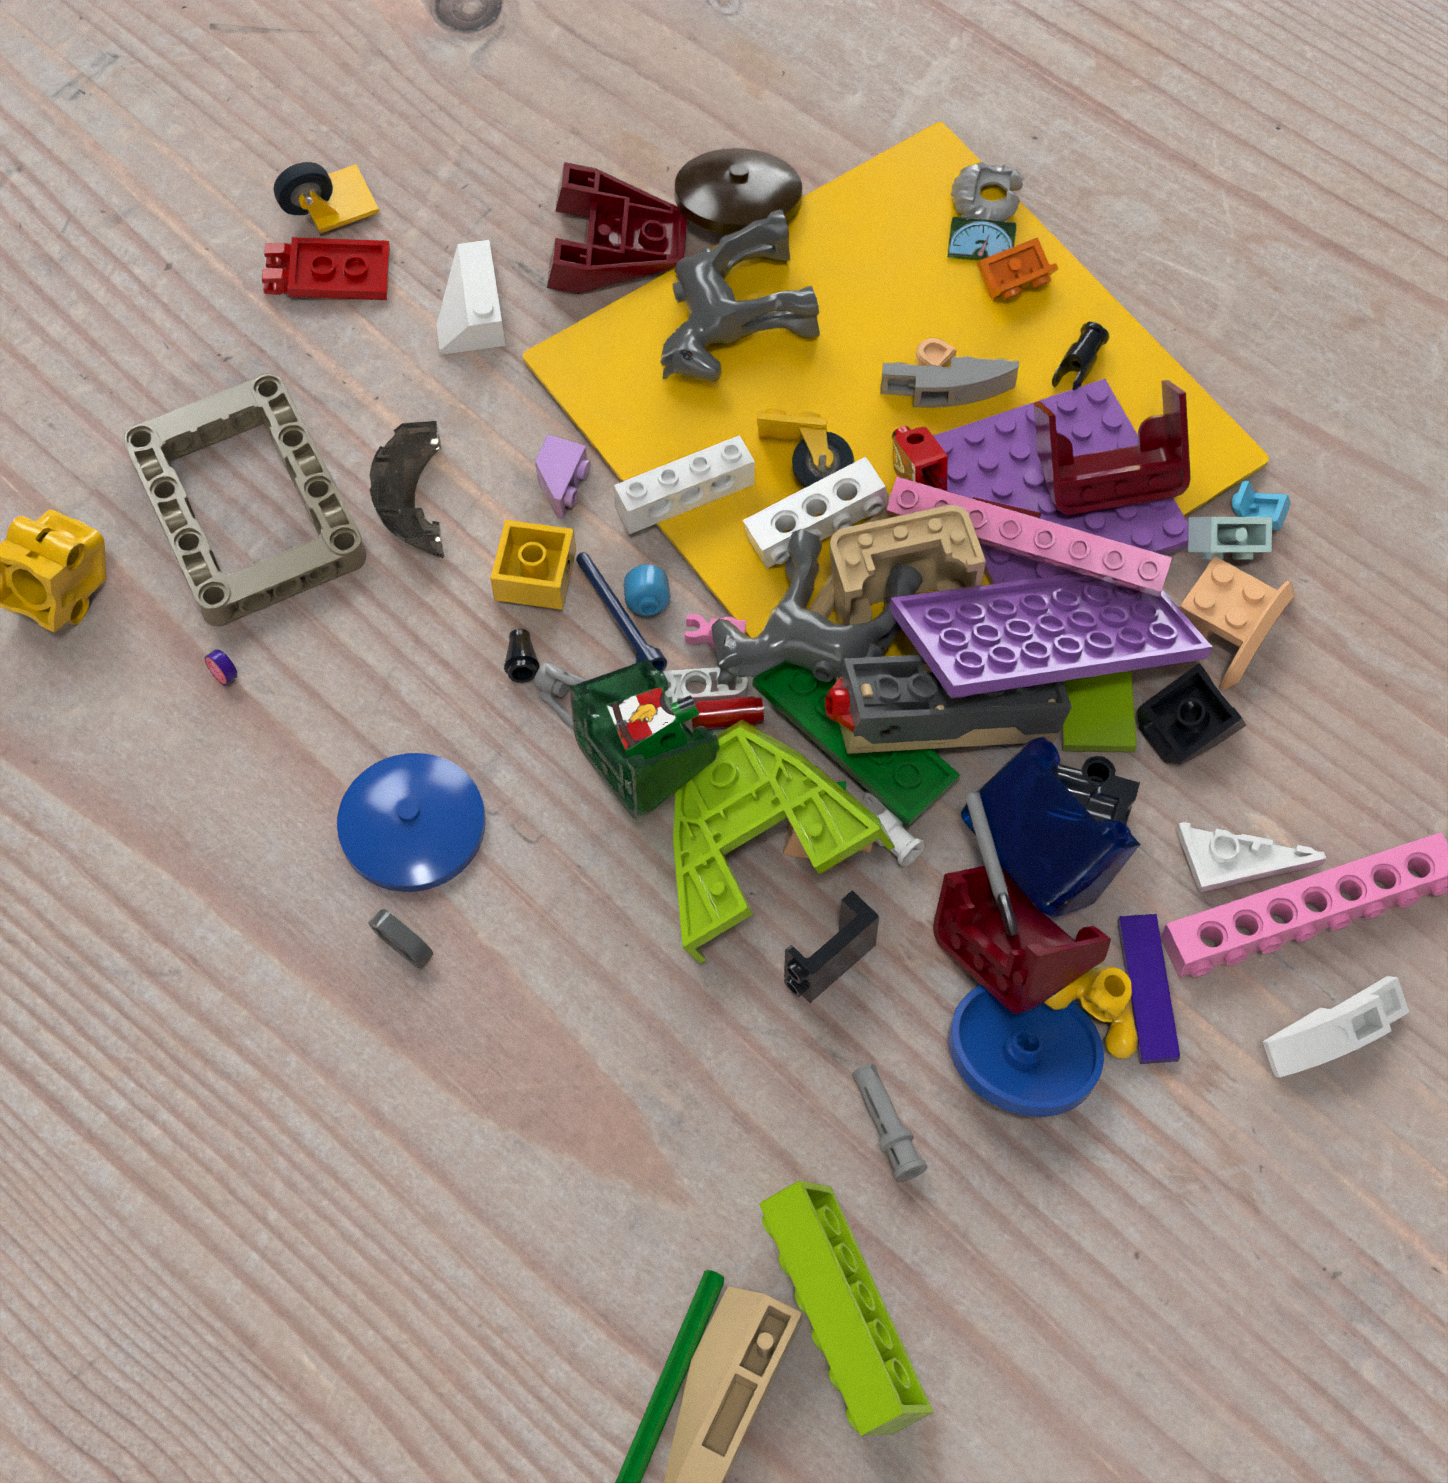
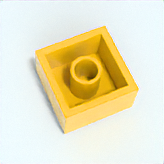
[490,520,576,610]

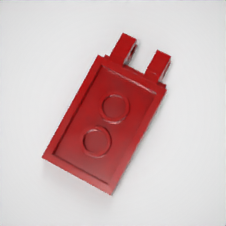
[262,237,390,300]

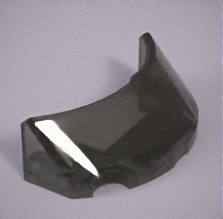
[369,421,444,558]

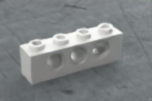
[614,435,755,534]
[743,457,888,569]

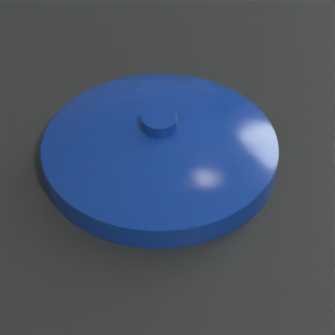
[337,753,486,892]
[948,985,1104,1117]

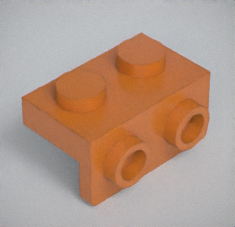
[977,237,1058,300]

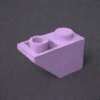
[535,435,591,519]

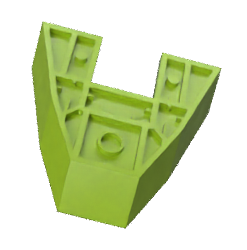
[673,720,895,964]

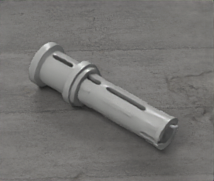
[852,1064,928,1183]

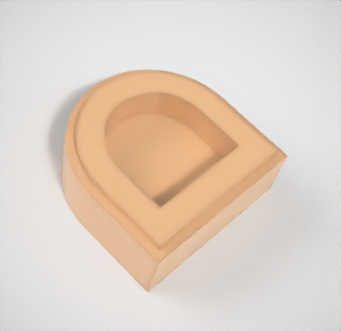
[916,338,957,367]

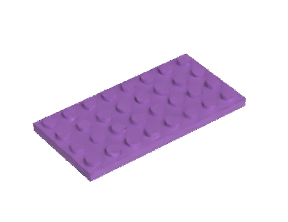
[889,573,1212,698]

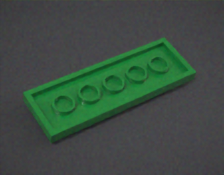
[752,662,960,827]

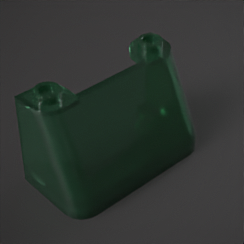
[569,659,720,819]

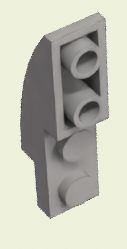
[880,356,1019,408]

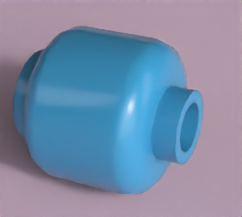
[623,564,670,616]

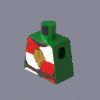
[606,687,700,774]

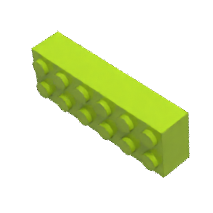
[759,1180,934,1436]

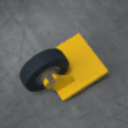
[273,162,380,234]
[757,409,854,488]

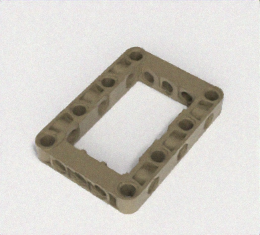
[123,373,366,627]

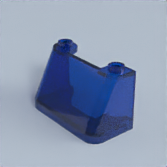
[961,736,1141,917]

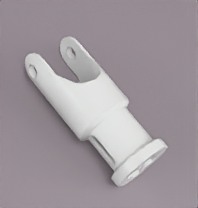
[863,793,925,867]

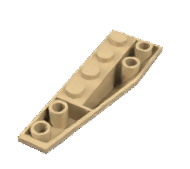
[663,1286,802,1483]

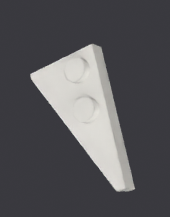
[1176,822,1326,893]

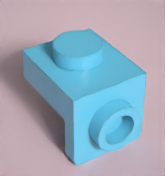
[1232,481,1291,530]

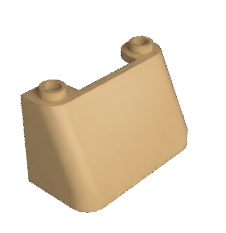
[830,505,986,626]

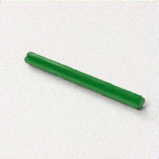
[615,1270,724,1483]

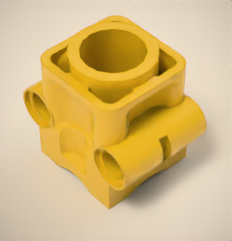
[0,510,107,633]

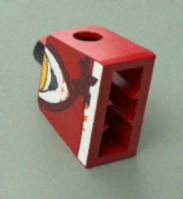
[892,426,948,491]

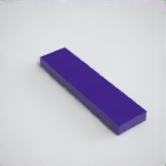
[1117,914,1180,1064]

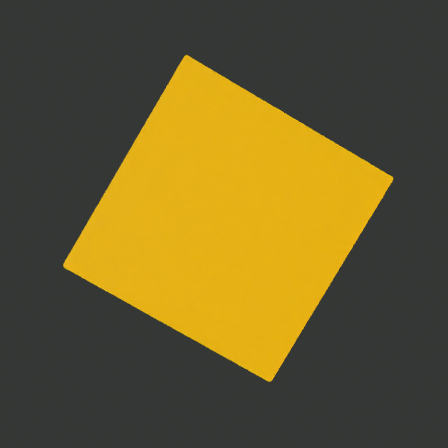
[523,122,1269,657]

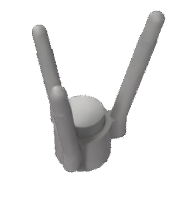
[534,661,626,738]

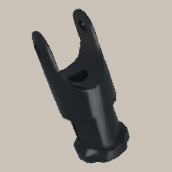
[1052,321,1110,390]

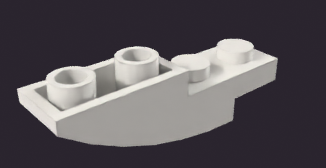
[1262,976,1409,1078]

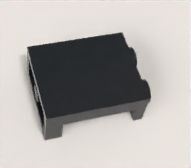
[784,890,879,1003]

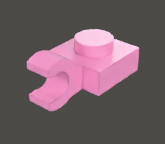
[685,614,746,649]

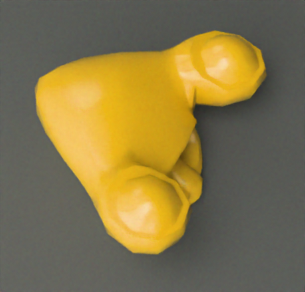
[1045,966,1138,1059]

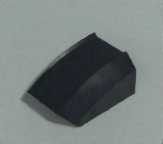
[1138,663,1246,764]

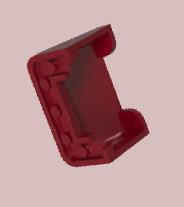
[933,859,1111,1014]

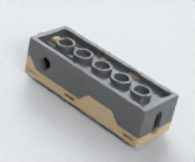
[825,655,1072,754]

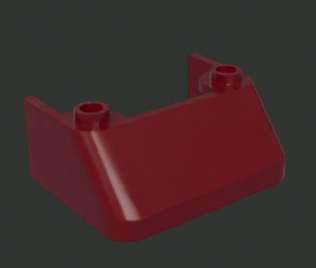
[1033,380,1191,515]

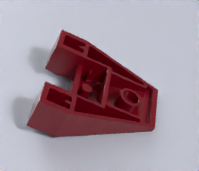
[547,162,687,294]

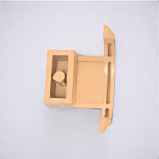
[1179,556,1295,690]

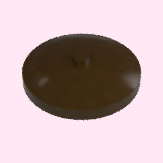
[674,148,802,235]

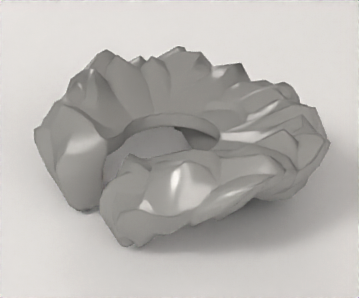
[950,162,1024,229]

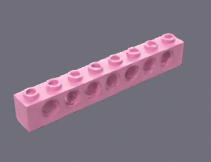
[886,477,1172,597]
[1161,832,1448,978]

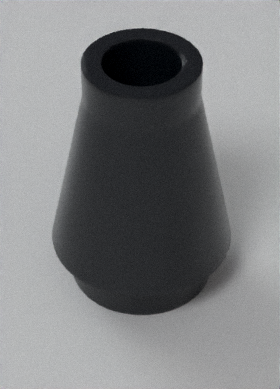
[504,629,540,683]

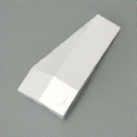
[436,240,506,355]

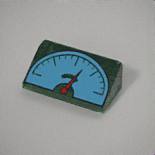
[947,217,1017,261]

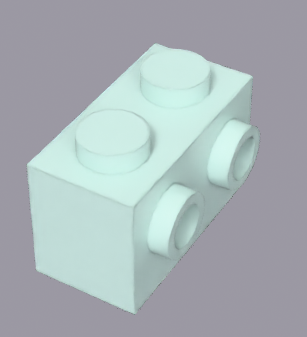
[1188,517,1272,560]

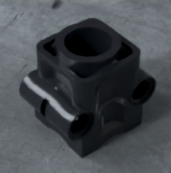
[1022,756,1140,882]

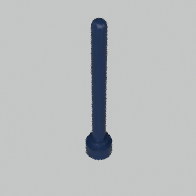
[576,552,667,678]

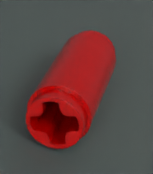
[691,696,764,730]

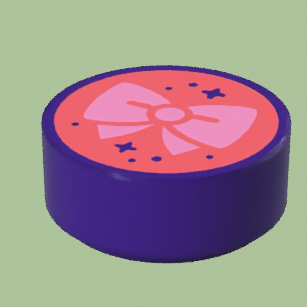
[204,649,237,686]

